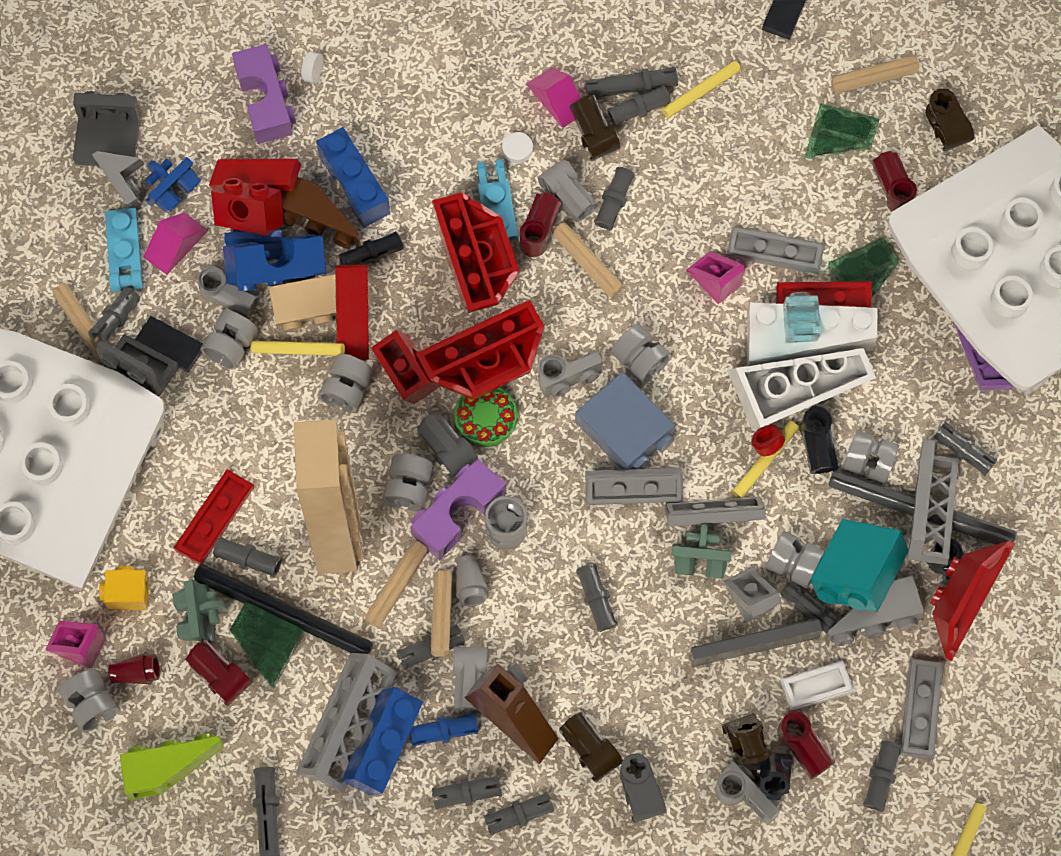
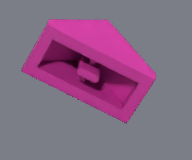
[526,68,581,129]
[143,212,208,275]
[686,251,745,304]
[45,620,106,669]

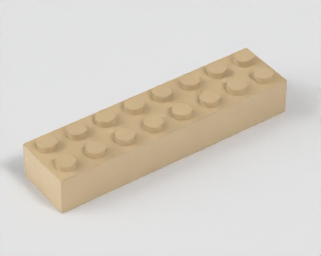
[294,419,363,574]

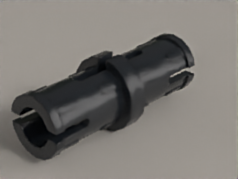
[338,231,404,265]

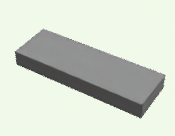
[726,226,824,274]
[585,468,683,505]
[665,497,766,526]
[900,657,943,760]

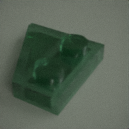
[805,103,879,159]
[828,237,899,298]
[230,601,305,688]

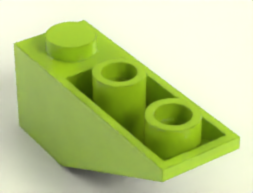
[119,733,224,800]

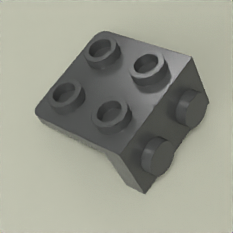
[73,91,141,166]
[96,334,179,397]

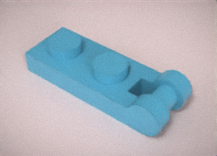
[105,208,143,292]

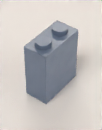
[575,372,675,470]

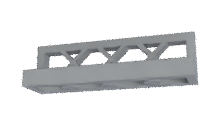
[908,439,959,565]
[296,653,398,793]

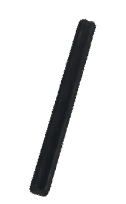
[193,564,373,654]

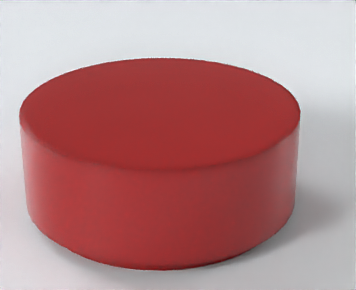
[751,424,785,456]

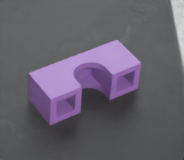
[232,44,296,144]
[410,459,507,561]

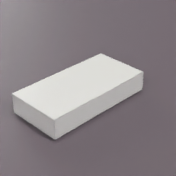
[780,660,854,712]

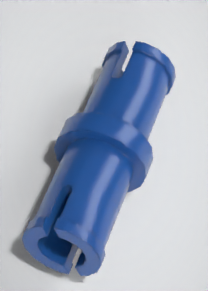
[409,712,478,747]

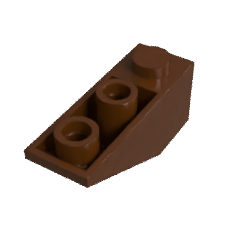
[281,177,361,249]
[464,664,559,764]

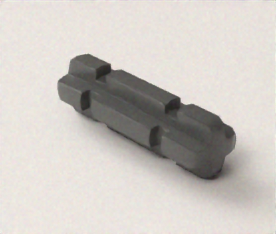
[780,582,840,634]

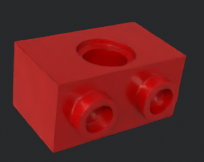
[211,178,284,236]
[371,330,441,404]

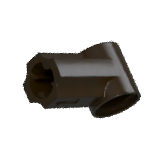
[569,95,621,161]
[559,712,623,782]

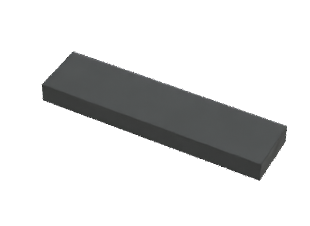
[689,618,822,667]

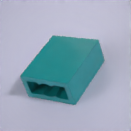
[810,519,909,612]

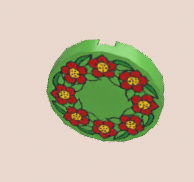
[454,387,518,447]

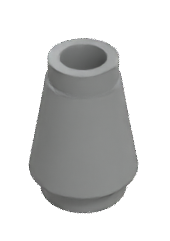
[456,555,488,607]

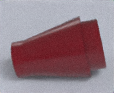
[108,652,160,685]

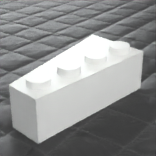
[746,302,877,366]
[727,348,876,429]

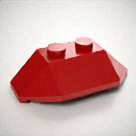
[432,192,520,313]
[415,300,544,400]
[930,541,1015,661]

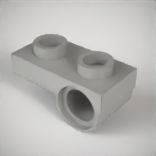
[538,351,603,398]
[715,761,780,826]

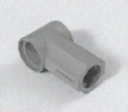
[538,159,597,222]
[198,266,261,319]
[453,646,488,713]

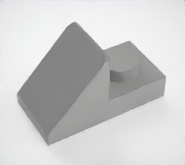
[92,151,144,208]
[724,567,782,622]

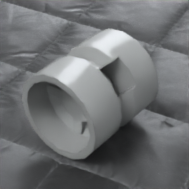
[200,310,258,370]
[611,324,672,384]
[318,354,374,413]
[843,430,900,484]
[383,454,433,511]
[485,496,527,549]
[766,531,825,589]
[58,669,119,732]

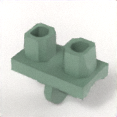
[671,524,732,579]
[172,579,227,643]

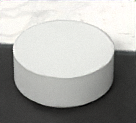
[301,52,324,84]
[502,132,533,164]

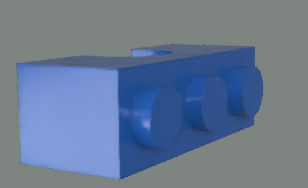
[316,127,390,228]
[223,234,326,291]
[341,687,423,795]

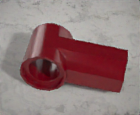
[872,150,917,212]
[520,192,562,258]
[185,639,252,706]
[777,712,836,780]

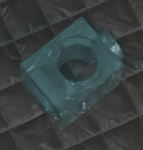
[783,292,821,343]

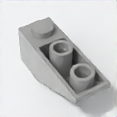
[824,576,924,646]

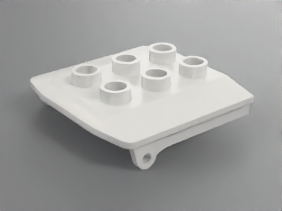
[888,125,1061,396]
[0,329,165,591]

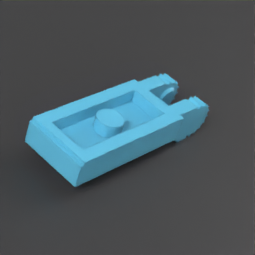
[477,159,518,241]

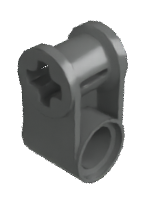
[620,753,667,823]

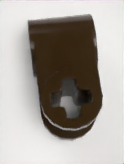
[925,88,974,151]
[722,713,771,764]

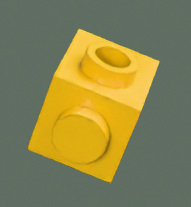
[99,566,149,610]

